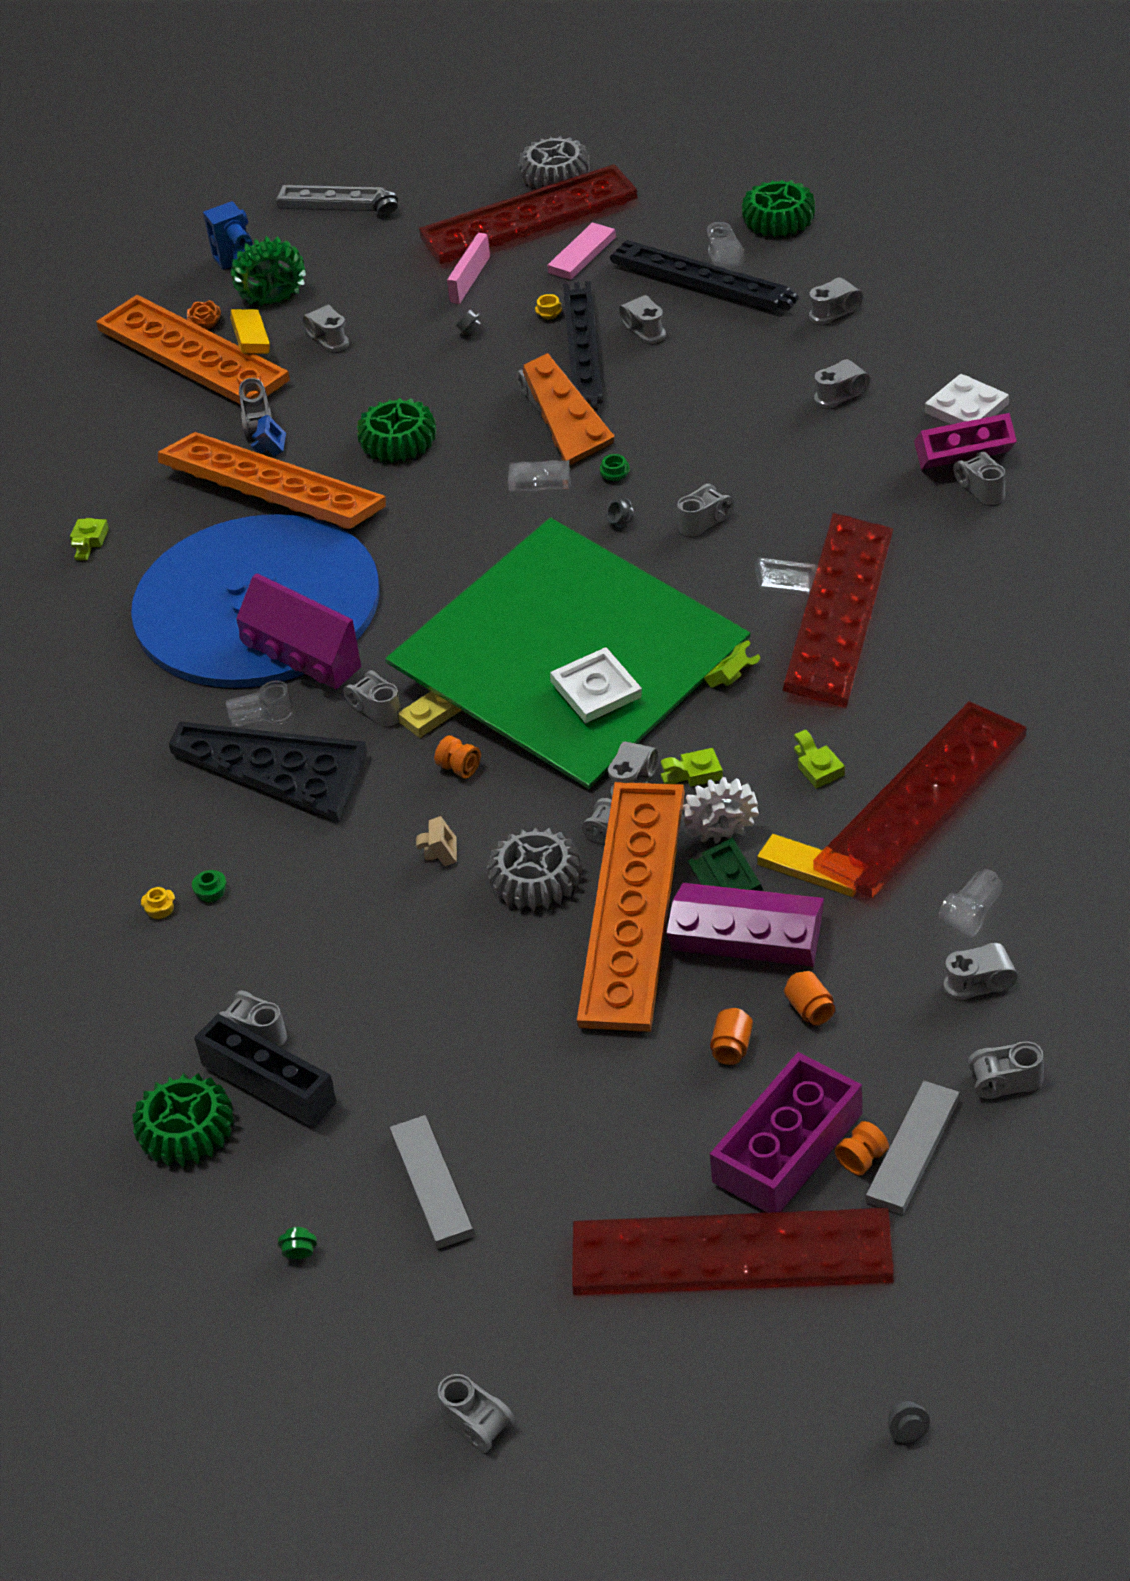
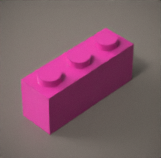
[914,413,1017,470]

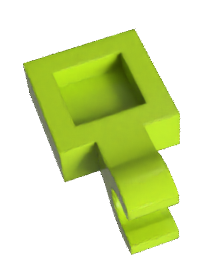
[70,518,109,560]
[704,640,760,688]
[794,730,845,789]
[660,748,723,787]

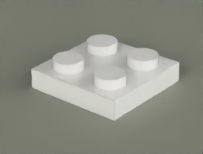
[925,374,1009,424]
[550,647,642,723]

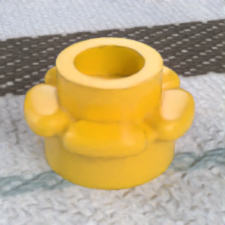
[535,294,562,320]
[141,887,175,919]

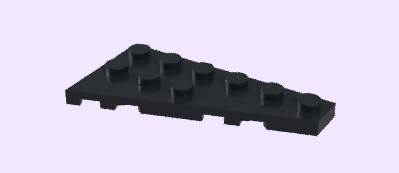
[169,721,368,822]

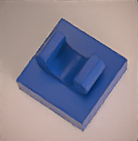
[250,414,286,457]

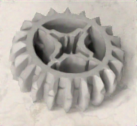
[518,136,590,193]
[487,827,582,912]

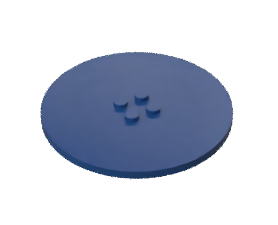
[131,514,380,688]

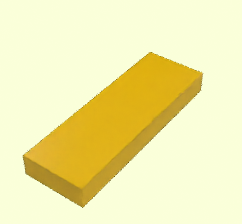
[230,309,270,354]
[757,833,868,897]

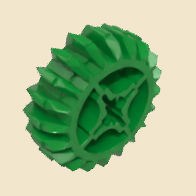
[742,179,815,238]
[231,236,306,306]
[357,397,436,463]
[132,1072,234,1167]

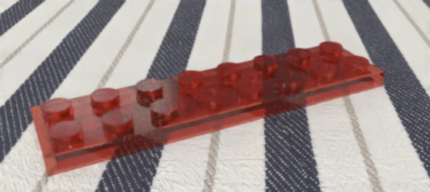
[419,164,638,264]
[782,513,894,708]
[813,701,1027,899]
[572,1208,894,1295]

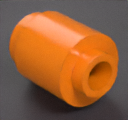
[784,971,835,1025]
[710,1008,753,1065]

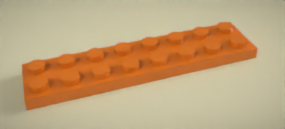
[96,295,290,404]
[158,432,386,529]
[577,782,685,1032]

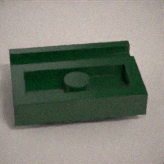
[688,838,763,891]

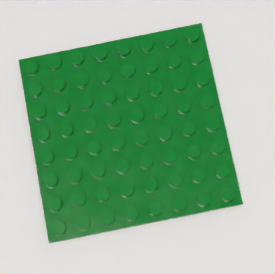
[385,517,751,789]

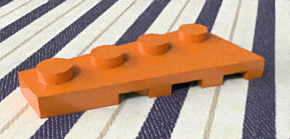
[523,353,615,468]

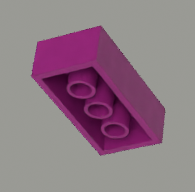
[709,1052,863,1217]

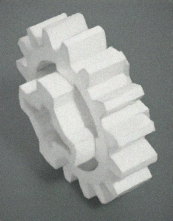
[682,777,759,843]

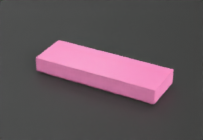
[547,222,616,280]
[447,233,490,304]

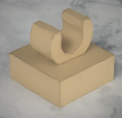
[416,816,457,866]

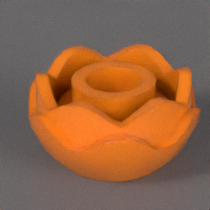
[187,300,221,330]

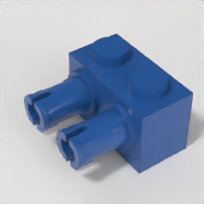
[203,201,253,270]

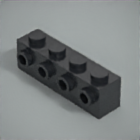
[194,1013,337,1128]

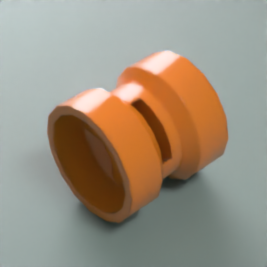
[434,735,481,778]
[835,1121,889,1176]

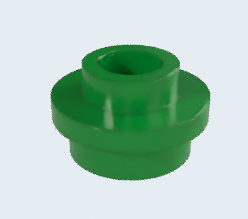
[599,454,630,481]
[192,870,227,902]
[278,1227,317,1259]

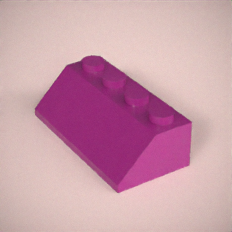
[236,573,361,689]
[667,883,824,967]

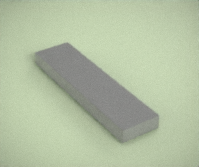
[276,185,385,211]
[866,1081,959,1215]
[390,1115,474,1249]

